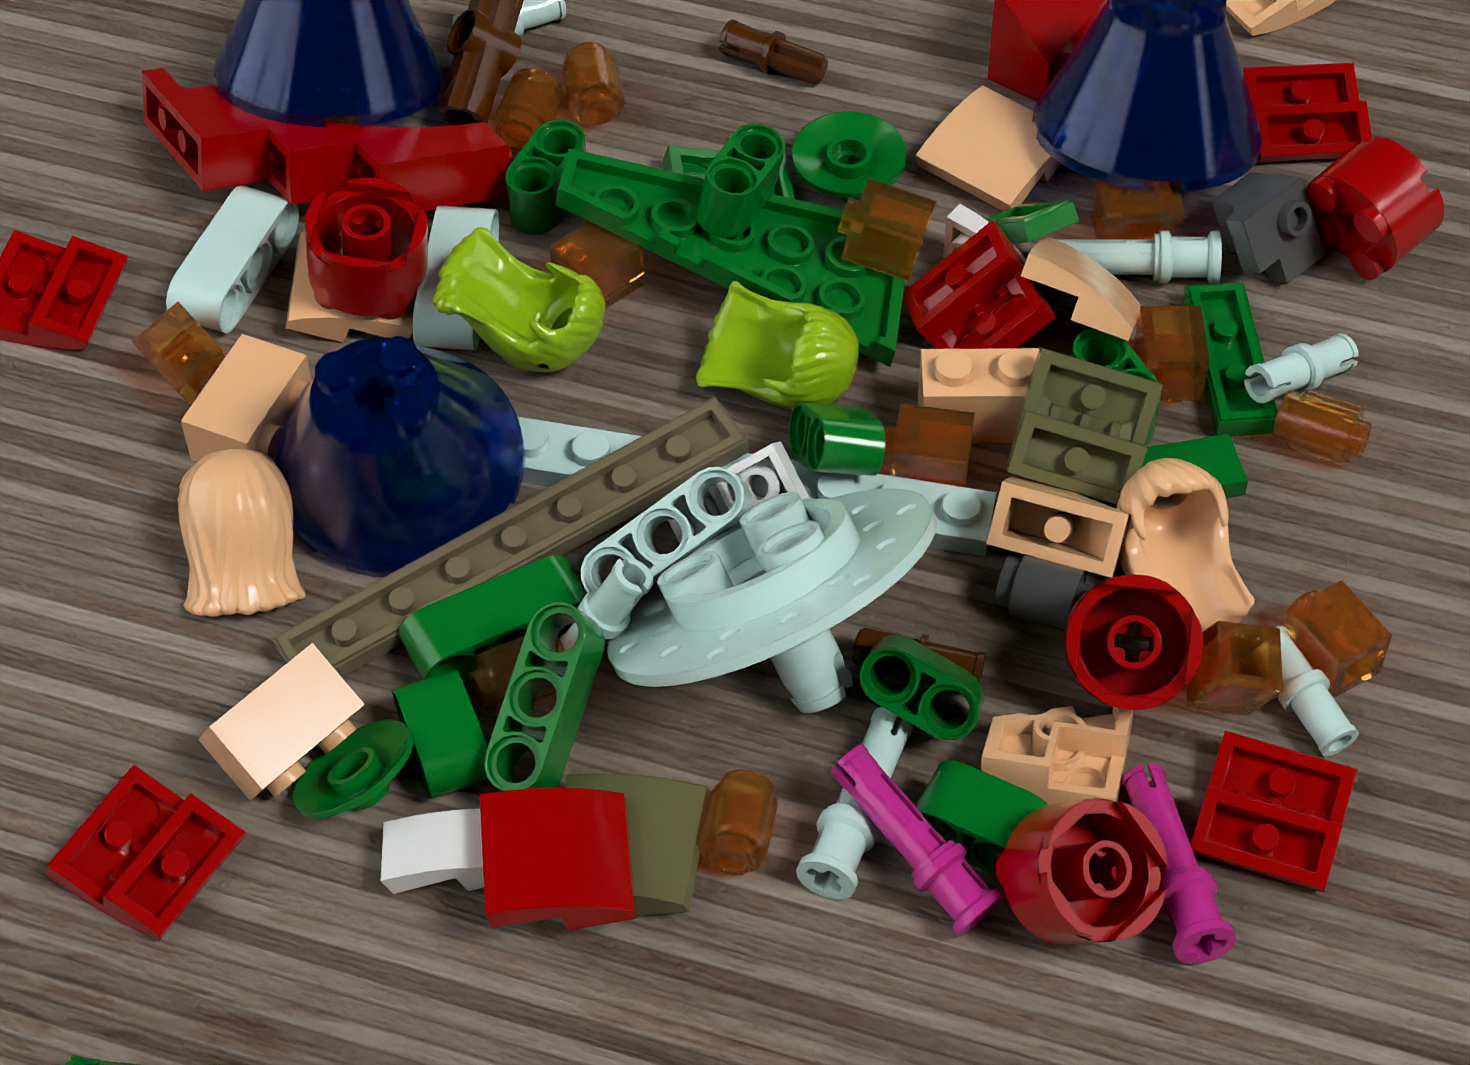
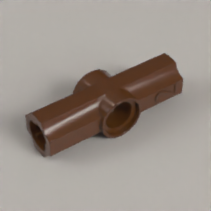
[438,0,524,125]

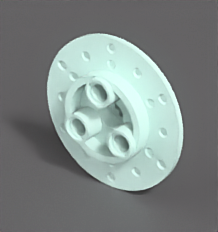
[607,488,937,713]

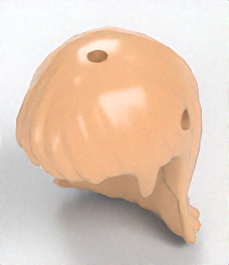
[177,449,306,617]
[1116,458,1255,635]

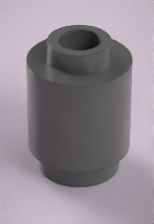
[995,555,1093,631]

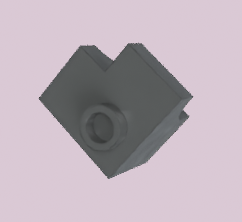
[1211,172,1326,284]

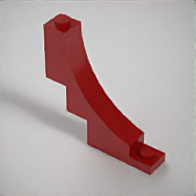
[142,68,513,211]

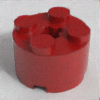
[1306,136,1444,280]
[305,178,428,319]
[1063,574,1203,710]
[995,798,1167,945]

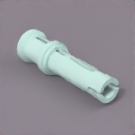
[1056,231,1222,284]
[796,707,913,900]

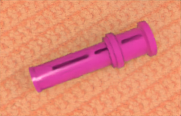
[829,744,1006,937]
[1122,763,1236,964]

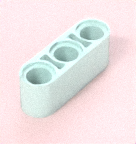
[166,185,299,333]
[413,206,499,351]
[581,467,753,596]

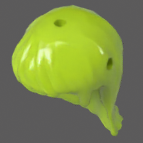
[432,227,606,373]
[696,281,859,411]

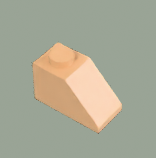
[986,476,1130,578]

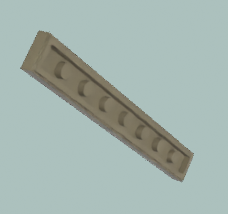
[272,397,749,677]

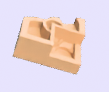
[981,706,1134,805]

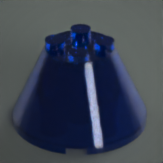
[214,0,441,127]
[1032,0,1262,192]
[275,336,525,578]

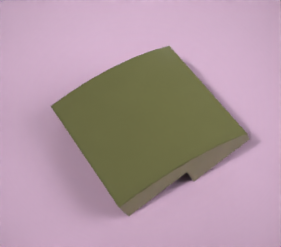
[1006,347,1163,505]
[565,774,711,916]

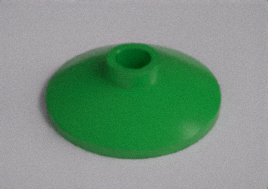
[792,111,907,198]
[292,719,414,819]

